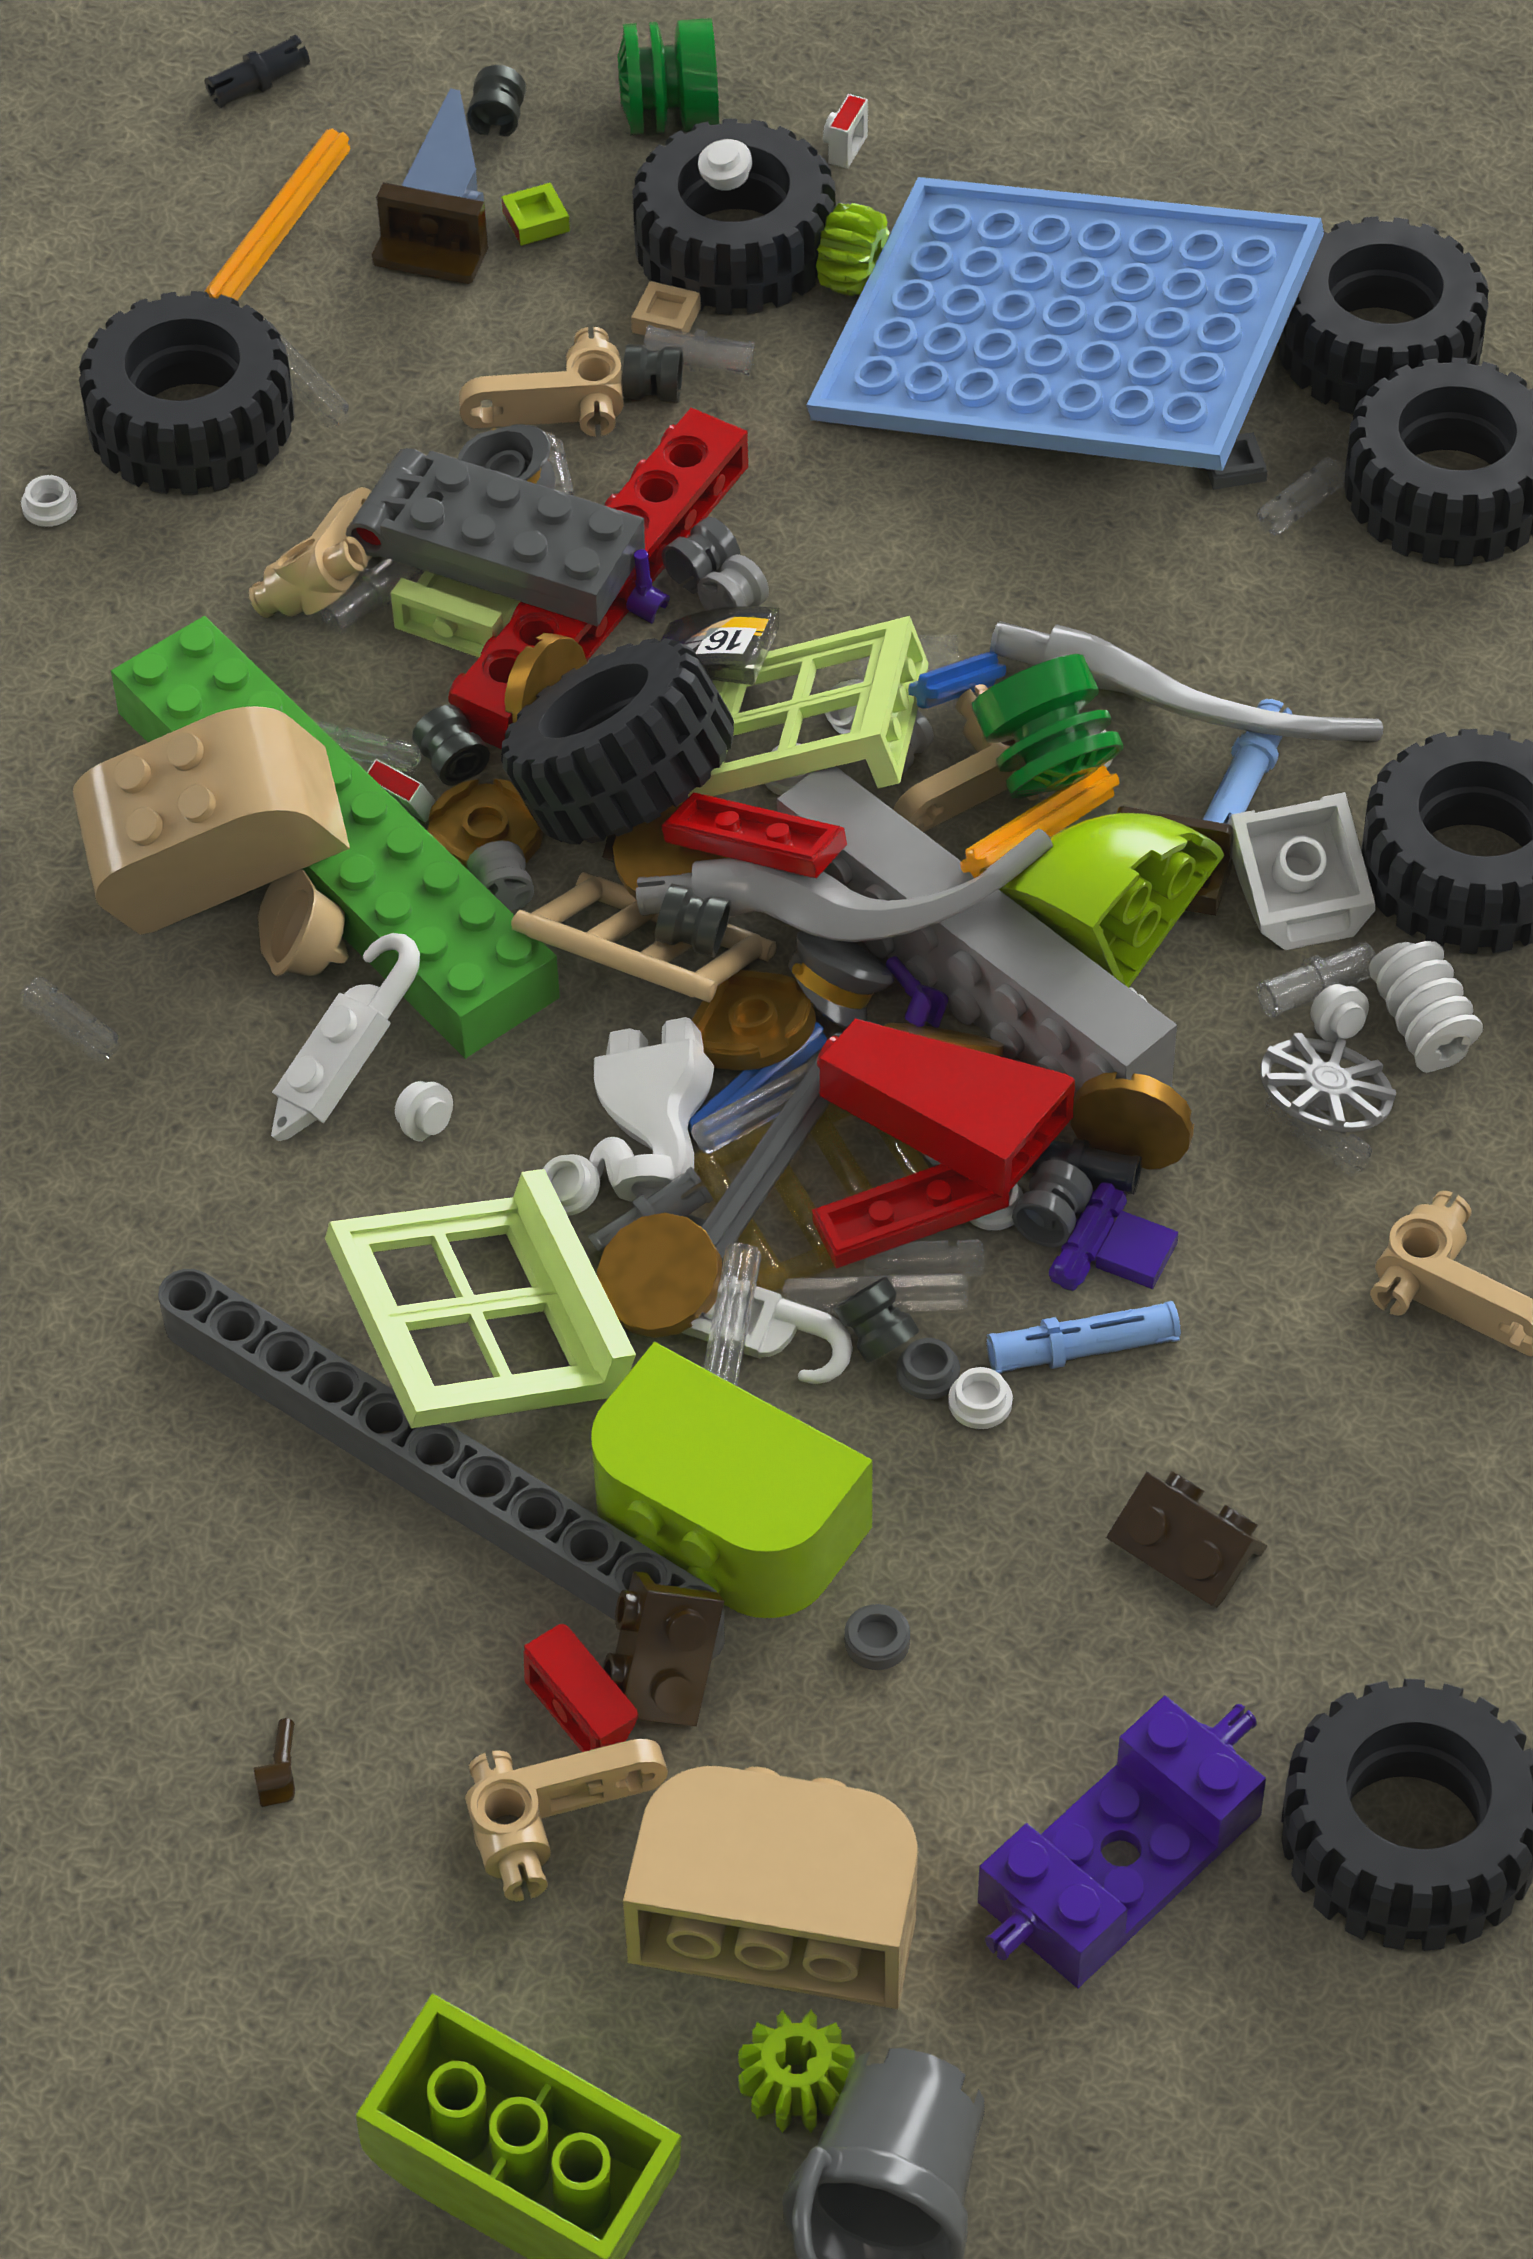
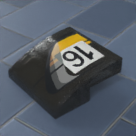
[661,606,780,685]

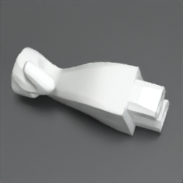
[589,1017,714,1202]

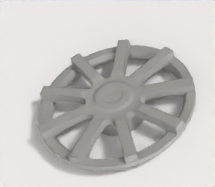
[1260,1033,1396,1132]

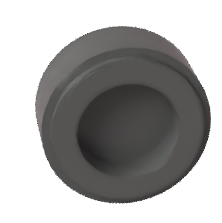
[844,1604,910,1670]

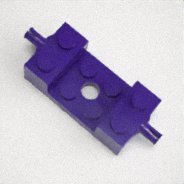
[978,1695,1266,1989]

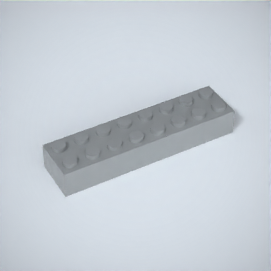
[777,766,1177,1099]

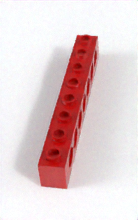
[448,407,748,749]

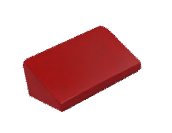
[523,1624,638,1752]

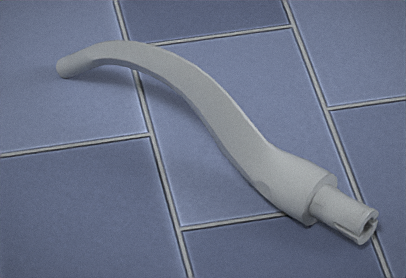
[990,621,1383,742]
[636,829,1053,942]

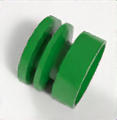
[617,18,719,135]
[971,654,1124,799]

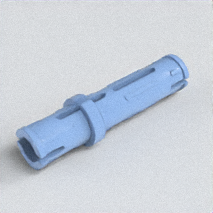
[1202,699,1292,824]
[987,1301,1181,1374]

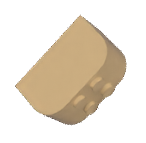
[73,707,350,935]
[623,1766,917,2009]

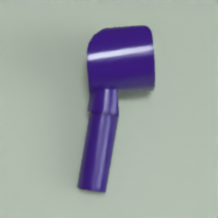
[626,549,670,624]
[886,956,948,1028]

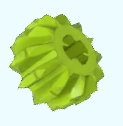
[816,203,890,296]
[738,2009,855,2132]

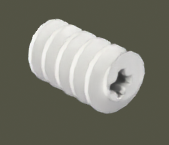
[1369,941,1483,1073]

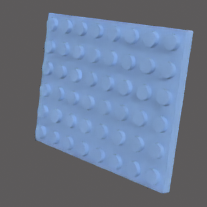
[807,177,1324,471]

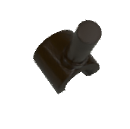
[254,1718,295,1807]

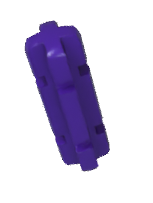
[1049,1183,1127,1291]

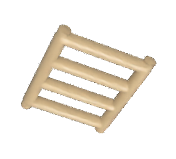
[511,872,777,1002]

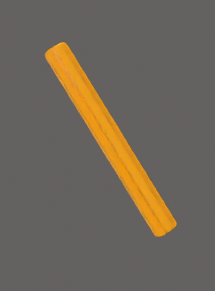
[205,128,350,300]
[960,765,1120,878]

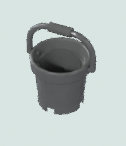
[782,2048,985,2259]

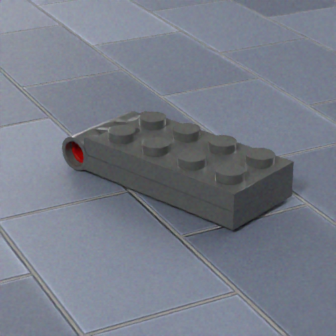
[346,448,645,626]

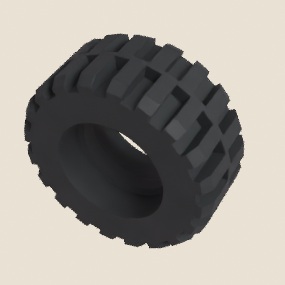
[632,118,836,315]
[1277,216,1489,414]
[79,291,294,495]
[1344,358,1533,566]
[501,638,734,845]
[1361,729,1533,954]
[1281,1679,1533,1951]

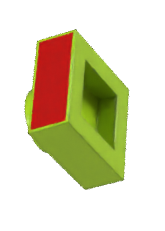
[501,182,570,246]

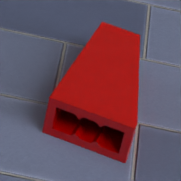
[817,1018,1075,1198]

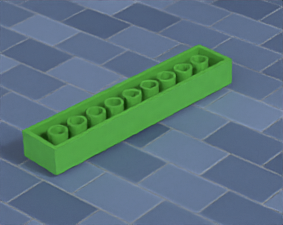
[111,615,560,1059]

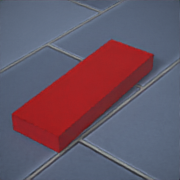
[662,792,847,879]
[812,1164,1009,1269]

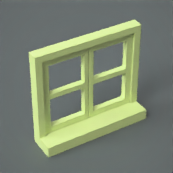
[688,616,929,797]
[325,1169,636,1428]

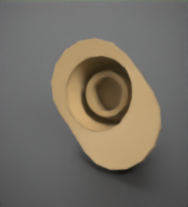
[258,869,349,977]

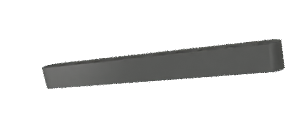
[158,1269,725,1661]

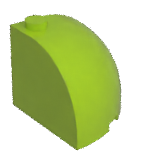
[999,813,1224,988]

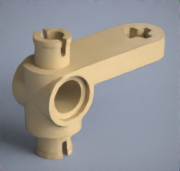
[459,327,624,436]
[249,487,372,618]
[893,684,1049,832]
[1370,1191,1533,1356]
[465,1739,668,1901]

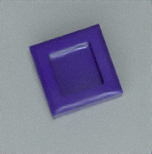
[1096,1210,1178,1289]

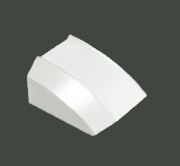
[1227,792,1375,950]

